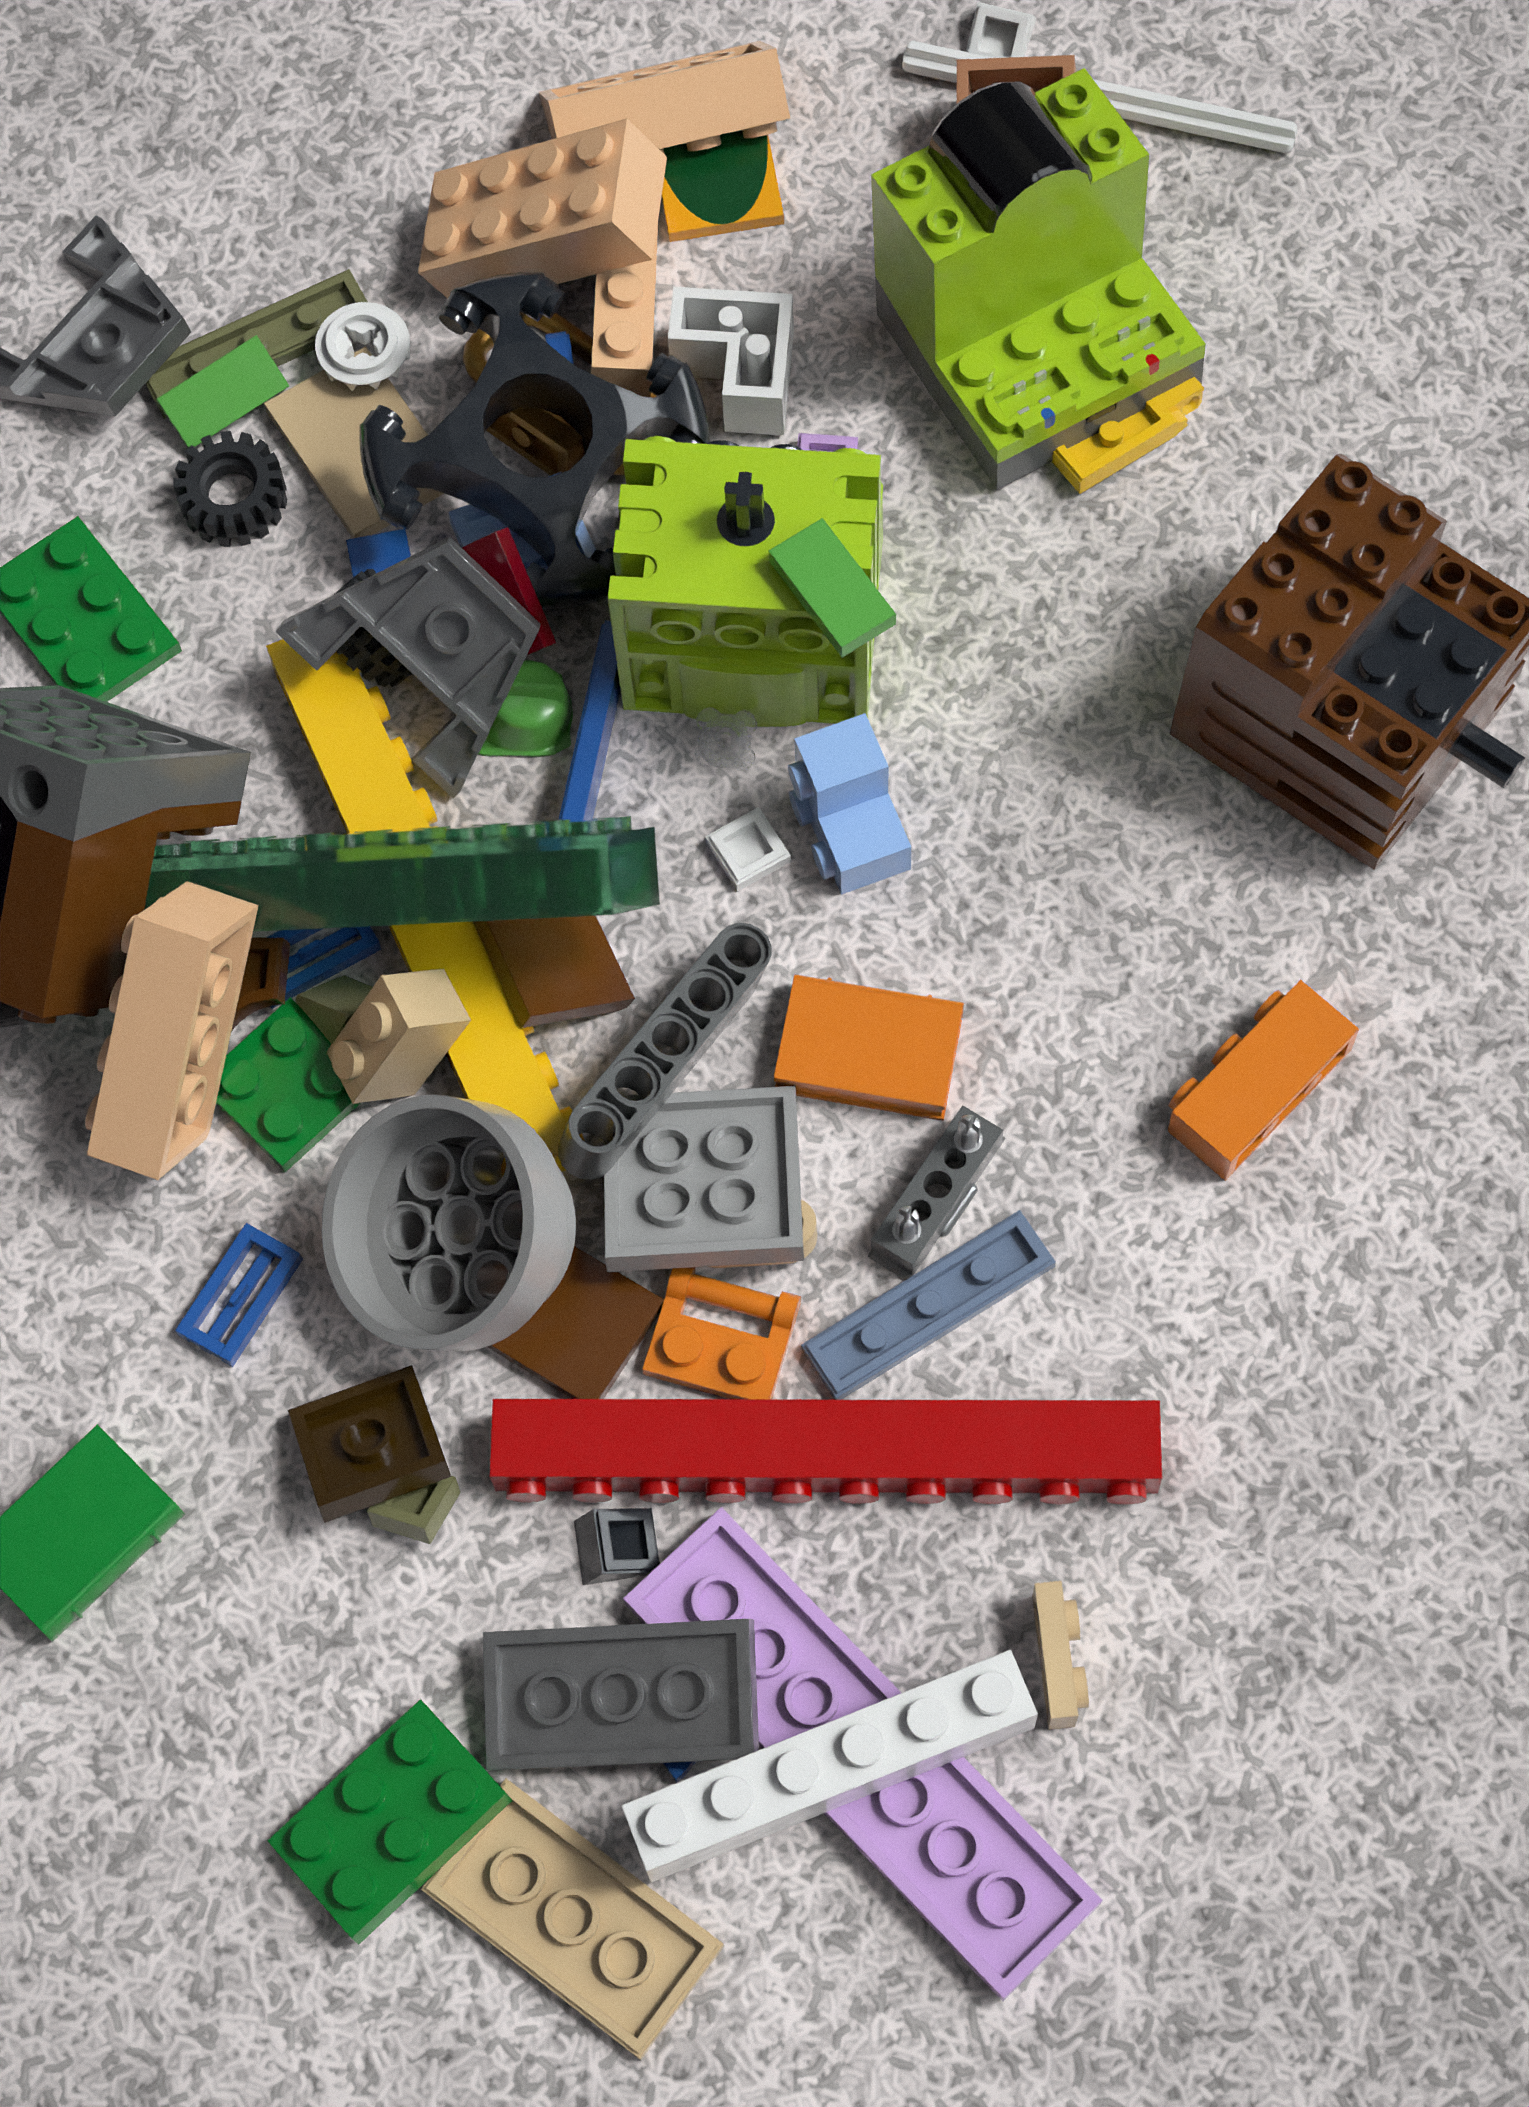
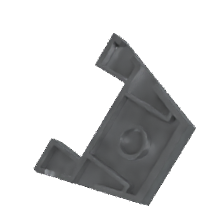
[0,215,191,416]
[275,537,541,799]

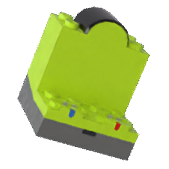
[871,68,1206,490]

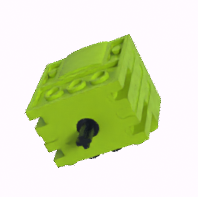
[608,436,883,727]

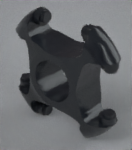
[359,272,710,610]

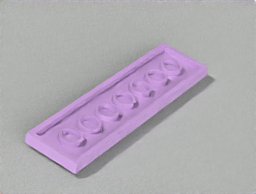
[623,1507,1103,2002]

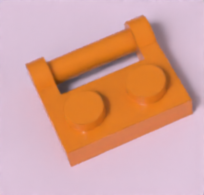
[642,1267,802,1399]

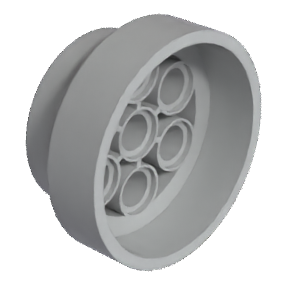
[322,1095,576,1351]

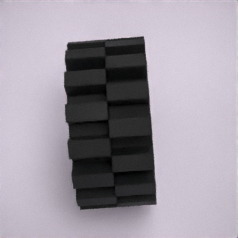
[173,431,287,547]

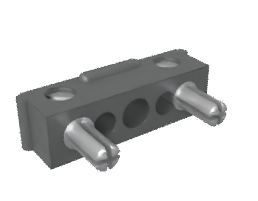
[868,1105,1006,1280]

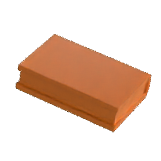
[774,974,964,1121]

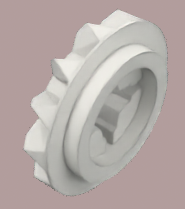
[315,302,410,391]

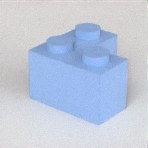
[788,713,911,895]

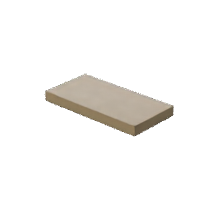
[421,1778,724,2061]

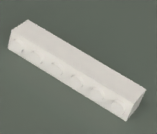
[622,1650,1038,1883]

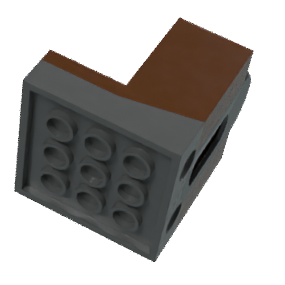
[0,685,251,1029]

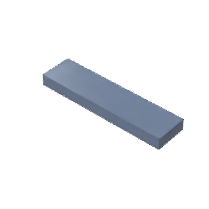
[801,1210,1056,1400]

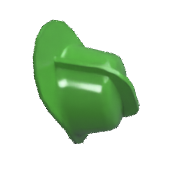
[478,660,573,757]

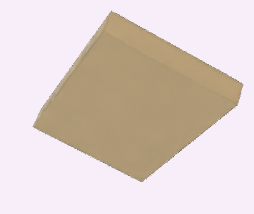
[264,346,444,538]

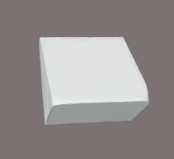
[966,2,1037,58]

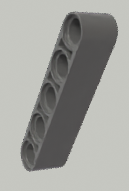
[558,923,772,1180]

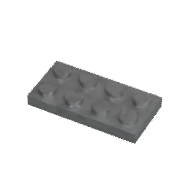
[483,1619,759,1770]

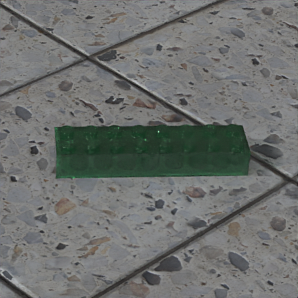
[144,816,660,932]

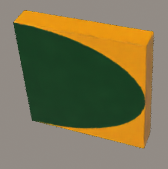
[661,130,784,242]

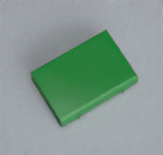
[0,1424,185,1642]

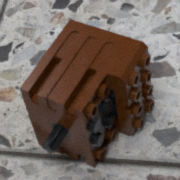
[1169,453,1529,870]

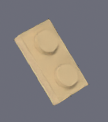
[1032,1581,1089,1730]

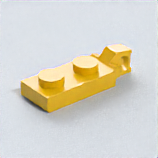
[1052,377,1204,494]

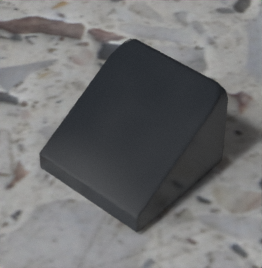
[574,1508,660,1585]

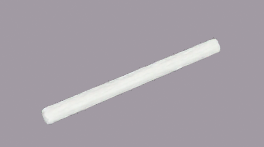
[902,41,1297,153]

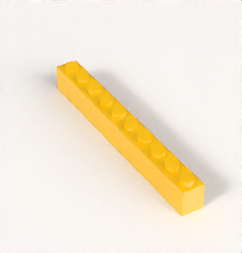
[266,639,585,1177]

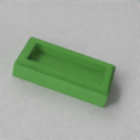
[156,335,289,448]
[768,518,896,657]

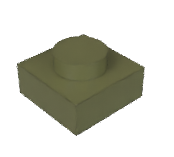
[367,1476,461,1544]

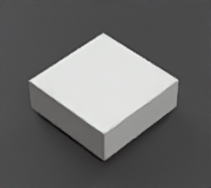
[705,807,791,892]

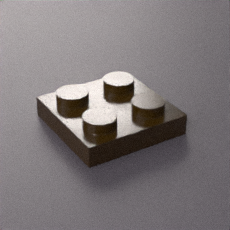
[288,1365,452,1523]

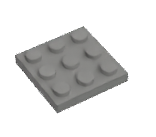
[604,1086,804,1272]

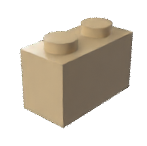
[327,969,471,1104]

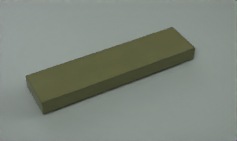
[145,269,368,419]

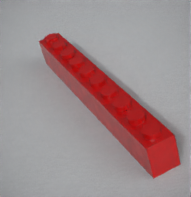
[490,1399,1162,1505]

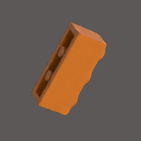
[1168,979,1359,1181]

